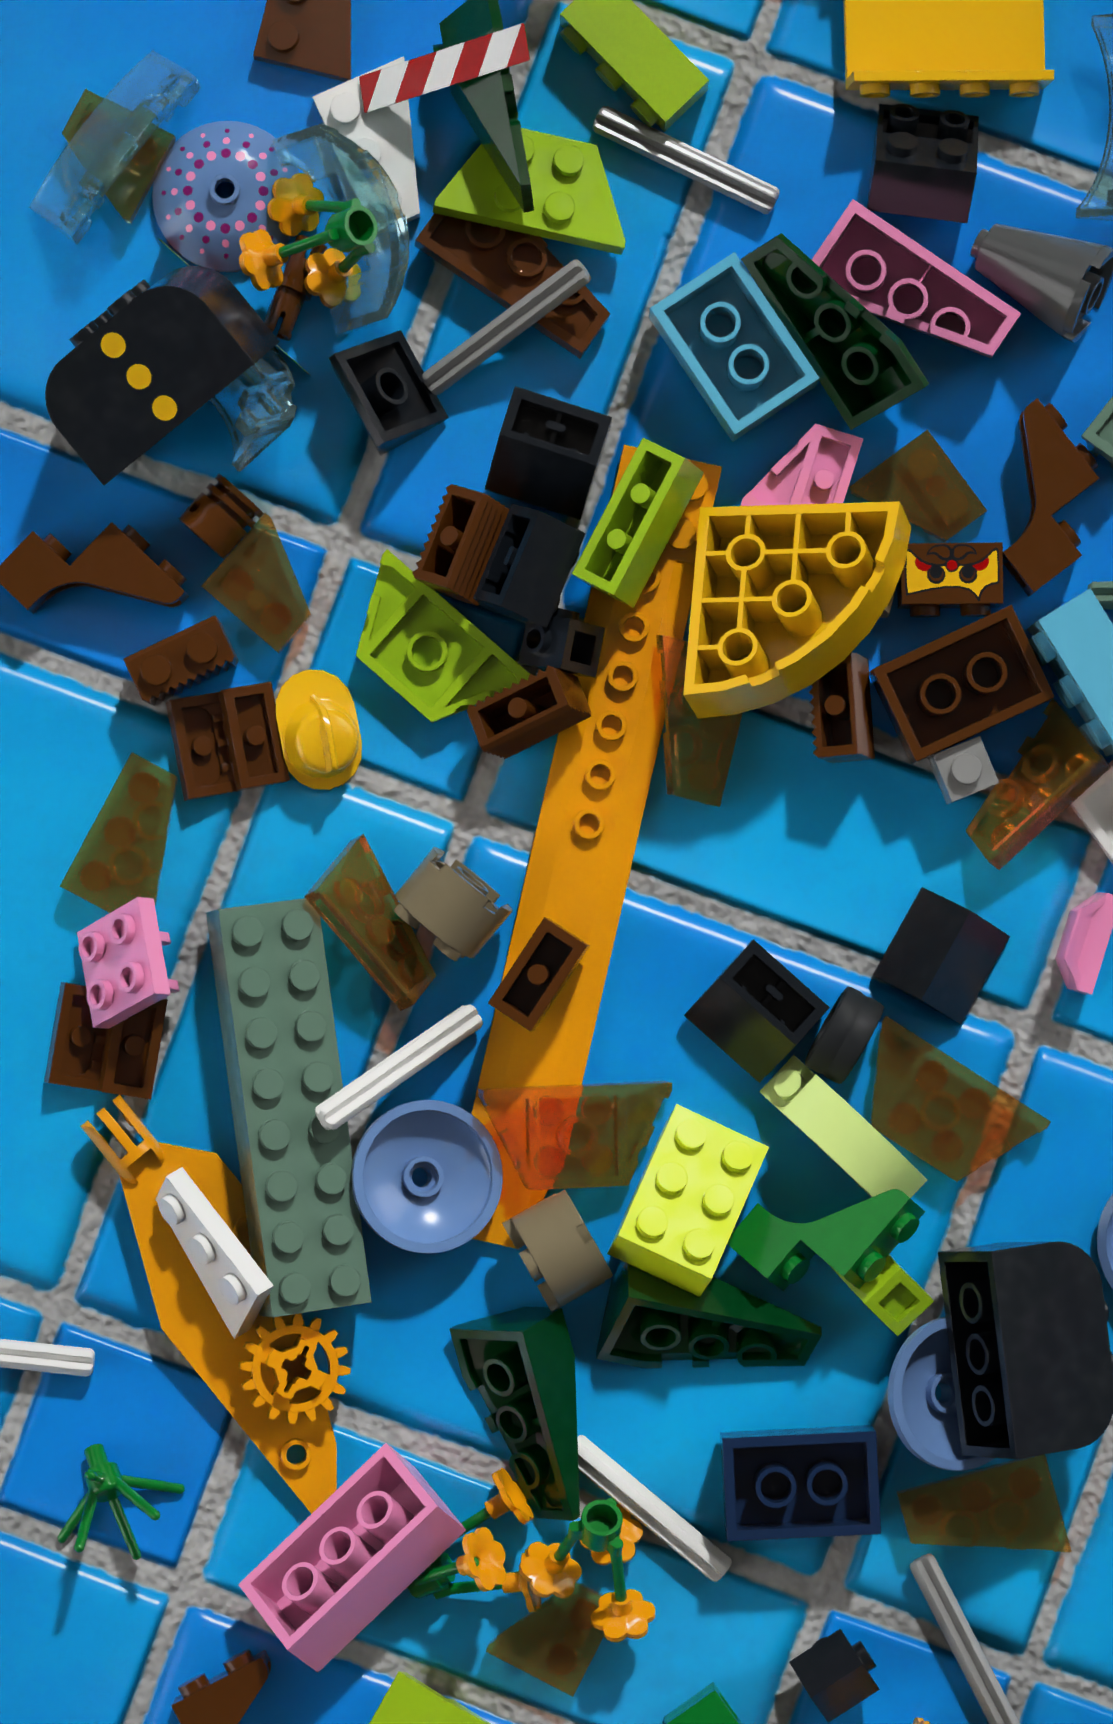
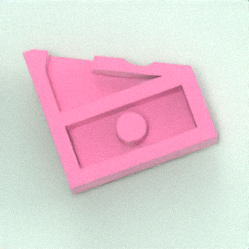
[740,423,863,506]

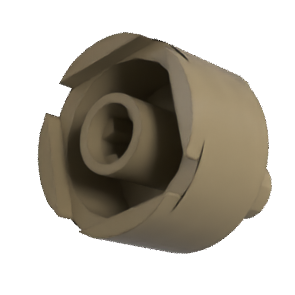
[394,847,513,961]
[502,1189,613,1312]

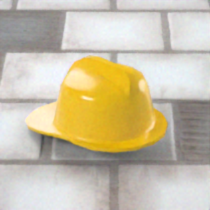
[276,670,362,790]

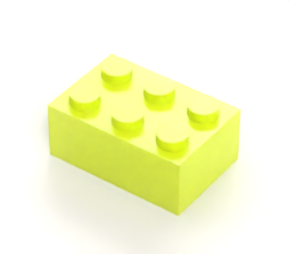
[607,1104,769,1297]

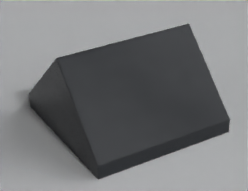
[329,330,449,456]
[873,887,1010,1024]

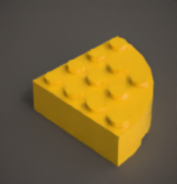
[683,501,911,719]

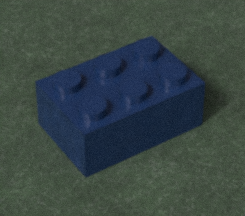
[720,1425,881,1541]

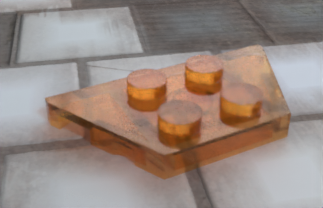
[870,1016,1051,1182]
[478,1081,672,1190]

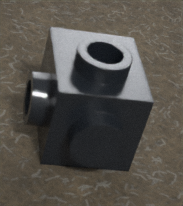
[518,608,605,678]
[789,1629,880,1723]

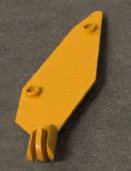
[80,1094,337,1514]

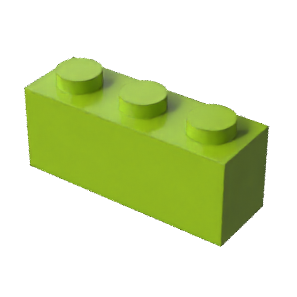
[560,0,709,132]
[572,438,704,608]

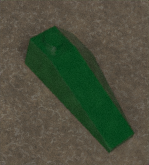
[433,0,534,213]
[741,233,929,430]
[596,1261,822,1368]
[449,1307,580,1521]

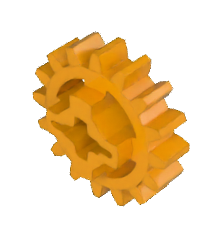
[239,1313,351,1424]

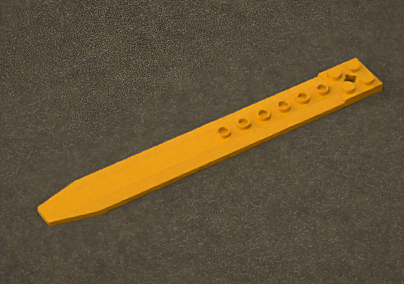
[471,445,722,1249]

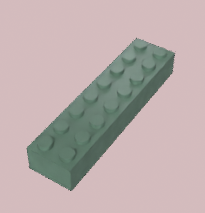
[206,897,372,1318]

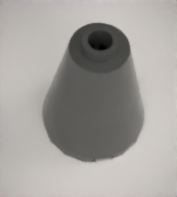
[970,223,1113,343]

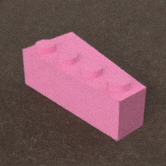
[812,199,1021,358]

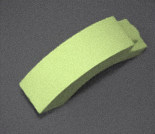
[759,1055,927,1198]

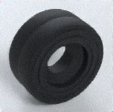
[805,987,884,1084]

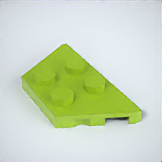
[432,128,626,255]
[356,549,530,724]

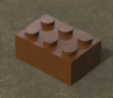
[869,605,1055,765]

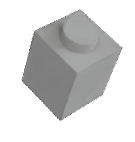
[928,736,999,804]

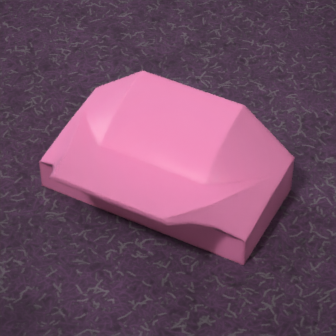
[1055,892,1113,995]

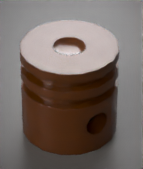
[178,474,264,559]

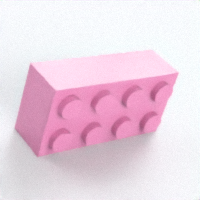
[238,1443,466,1673]

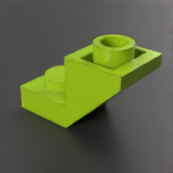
[827,1254,934,1336]

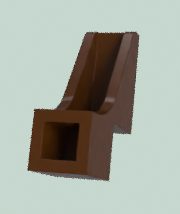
[1003,398,1099,597]
[0,522,189,614]
[171,1649,271,1724]

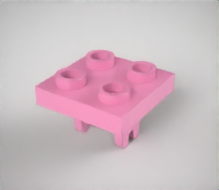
[77,897,179,1029]

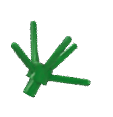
[57,1444,185,1560]

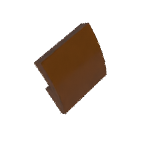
[166,682,290,801]
[44,982,168,1099]

